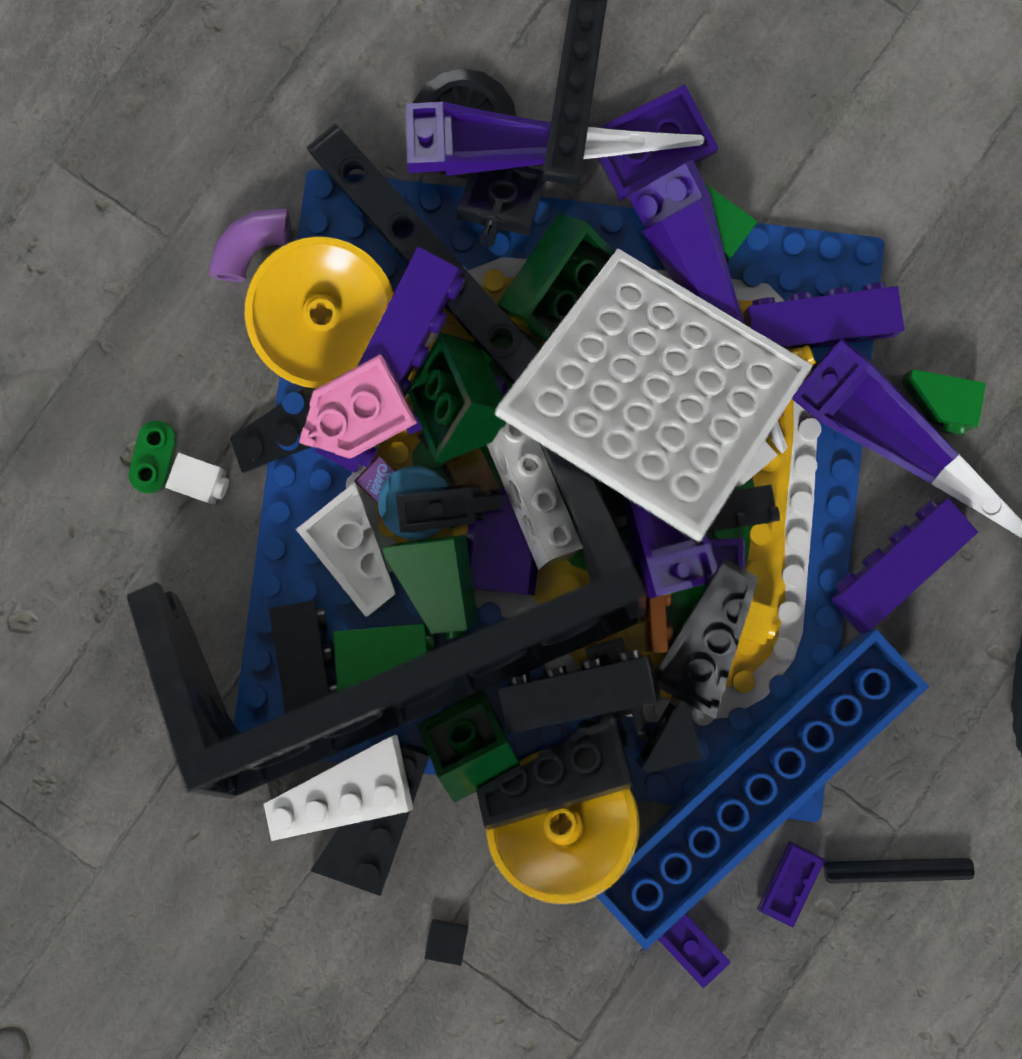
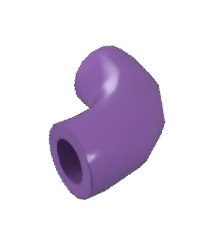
[209,208,291,282]

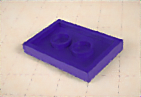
[597,84,719,201]

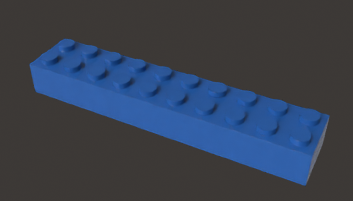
[596,629,929,951]

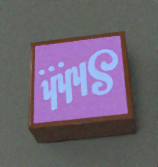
[354,454,396,504]

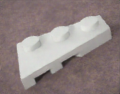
[296,482,397,617]

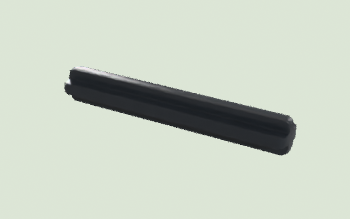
[824,858,975,884]

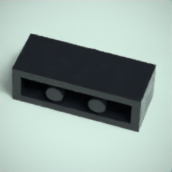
[269,600,338,714]

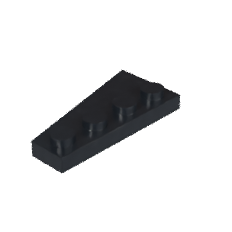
[230,387,316,473]

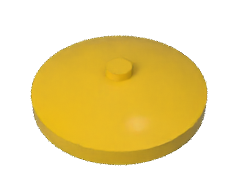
[245,236,394,389]
[486,748,639,904]

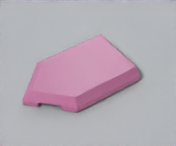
[299,354,417,459]

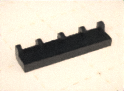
[626,485,780,544]

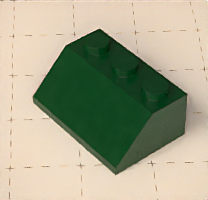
[497,213,615,343]
[408,332,507,463]

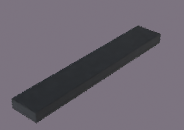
[542,0,607,186]

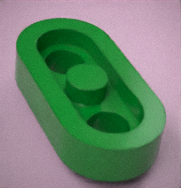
[129,420,178,494]

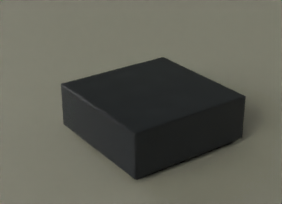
[424,919,468,966]

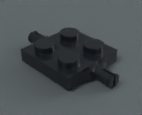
[457,166,547,247]

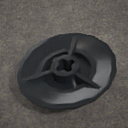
[413,68,517,179]

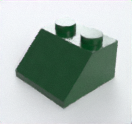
[417,691,521,803]

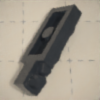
[395,484,503,533]

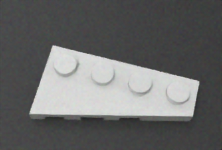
[264,735,414,841]

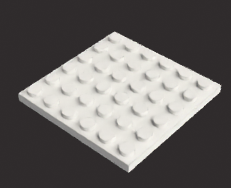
[495,249,813,542]

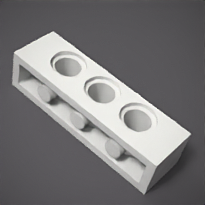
[487,422,583,570]

